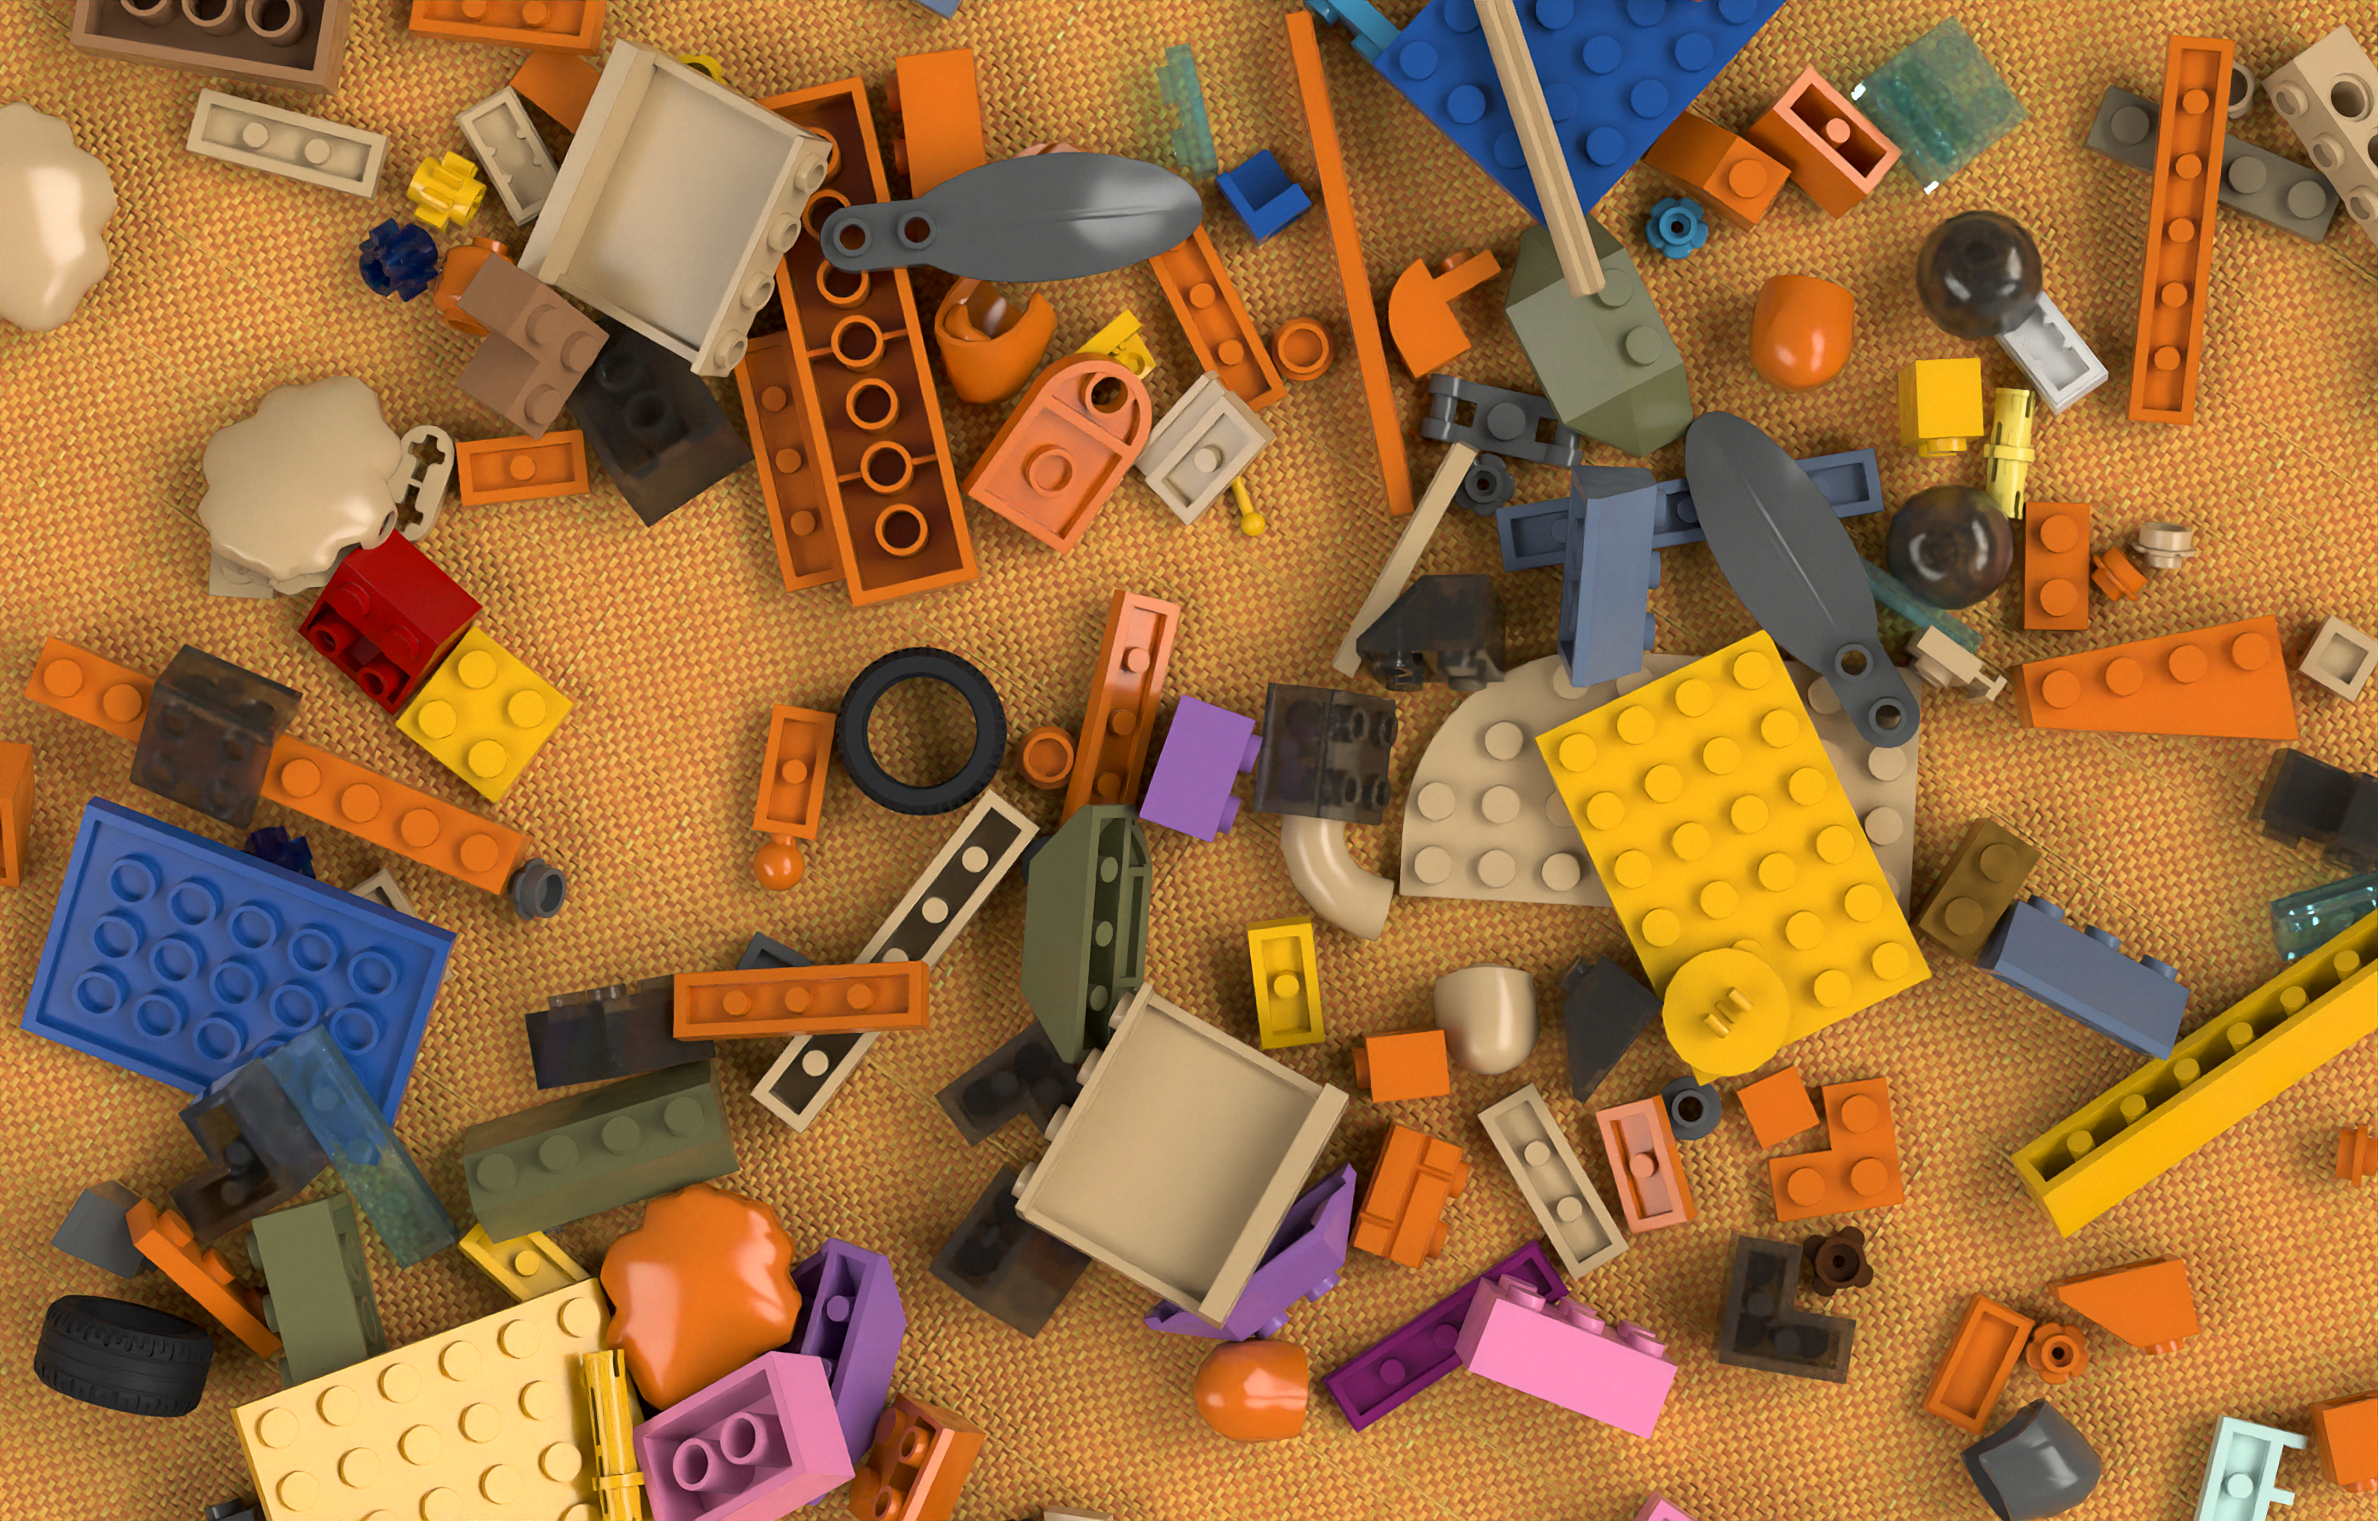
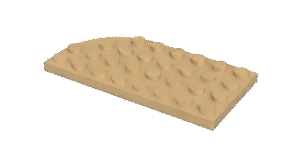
[1398,653,1922,923]

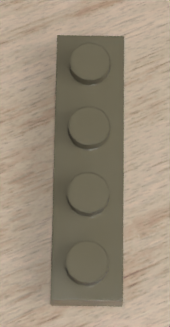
[2082,85,2340,245]

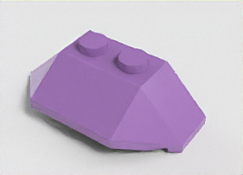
[1144,1160,1356,1342]
[759,1237,907,1506]

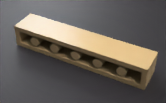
[750,789,1042,1134]

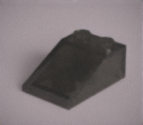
[565,315,755,528]

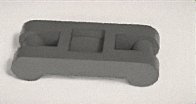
[1418,374,1584,471]

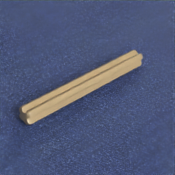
[1474,0,1606,299]

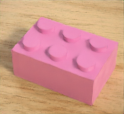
[1454,1274,1678,1439]
[633,1351,856,1521]

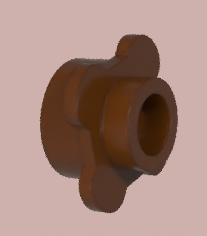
[1803,1226,1874,1297]

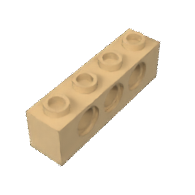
[2260,24,2378,249]

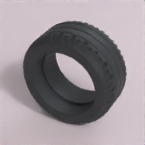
[836,647,1007,816]
[34,1295,214,1417]

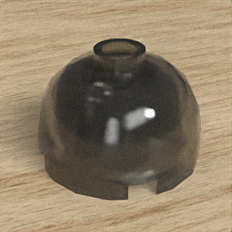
[1916,209,2043,341]
[1885,483,2015,610]

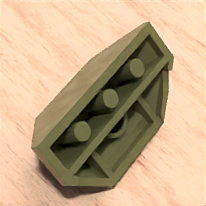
[1502,212,1695,459]
[1020,803,1153,1064]

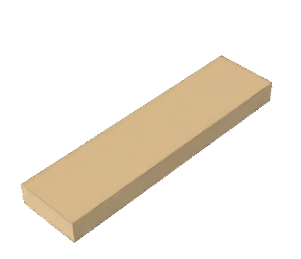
[1331,439,1479,678]

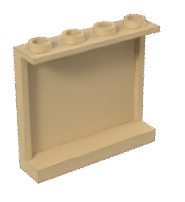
[517,38,833,377]
[1011,981,1350,1331]

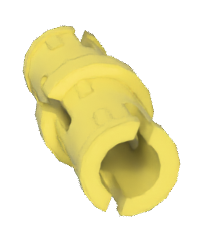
[1981,388,2037,519]

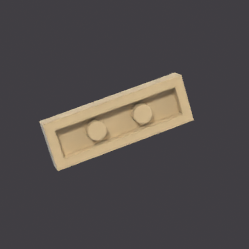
[186,88,391,201]
[1476,1081,1630,1281]

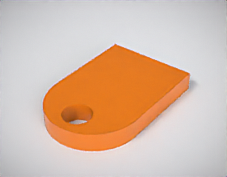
[961,352,1152,556]

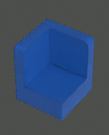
[1215,150,1312,247]

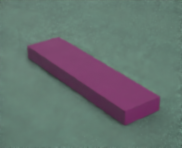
[1321,1238,1570,1433]

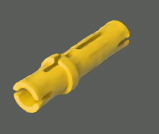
[582,1349,645,1521]

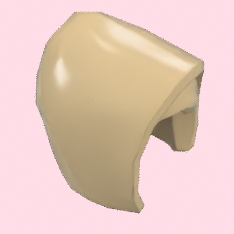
[1433,963,1540,1076]

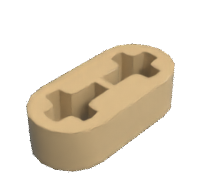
[388,425,458,543]

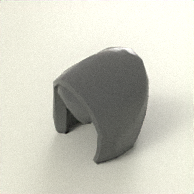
[1960,1398,2103,1521]

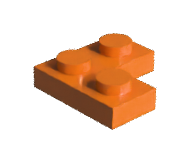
[1766,1076,1905,1223]

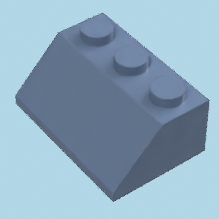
[1557,465,1666,688]
[1974,894,2190,1061]

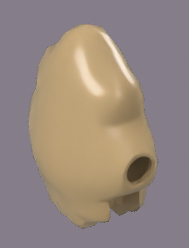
[0,101,118,332]
[198,375,402,598]

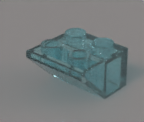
[1851,15,2030,194]

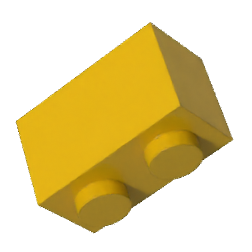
[1898,358,1984,459]

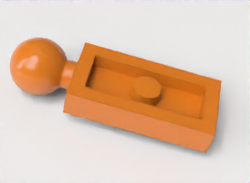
[752,703,838,892]

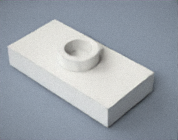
[1979,276,2108,416]

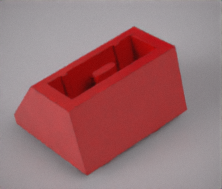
[298,527,483,716]

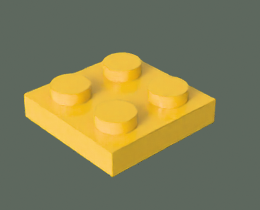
[395,625,577,804]

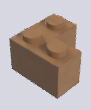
[455,252,610,441]

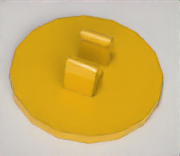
[1661,947,1791,1077]

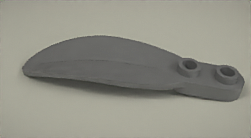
[820,152,1203,283]
[1685,411,1920,748]

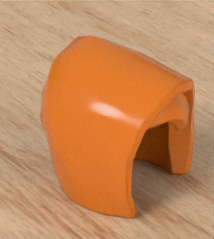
[1749,275,1855,394]
[934,277,1058,406]
[1191,1337,1308,1444]

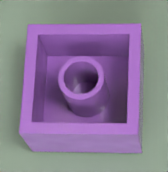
[1139,694,1263,843]

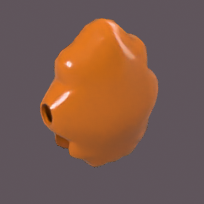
[600,1182,802,1413]

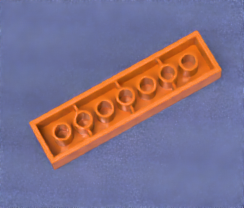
[754,76,982,610]

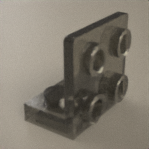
[129,644,304,830]
[1253,682,1398,826]

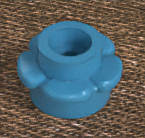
[1645,197,1708,260]

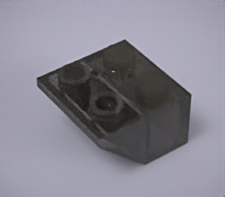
[1356,574,1506,692]
[927,1161,1093,1340]

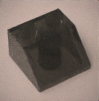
[1554,951,1664,1105]

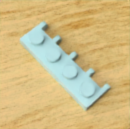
[2193,1414,2309,1521]

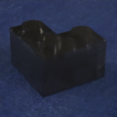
[2247,748,2378,876]
[524,974,716,1090]
[934,1019,1084,1148]
[168,1056,332,1245]
[1710,1229,1856,1385]

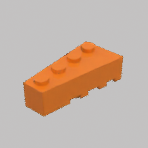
[2010,614,2300,742]

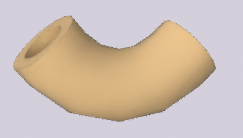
[1280,783,1394,942]

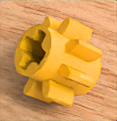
[407,150,487,233]

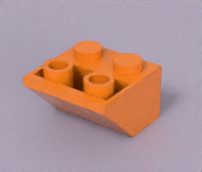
[846,1392,986,1521]

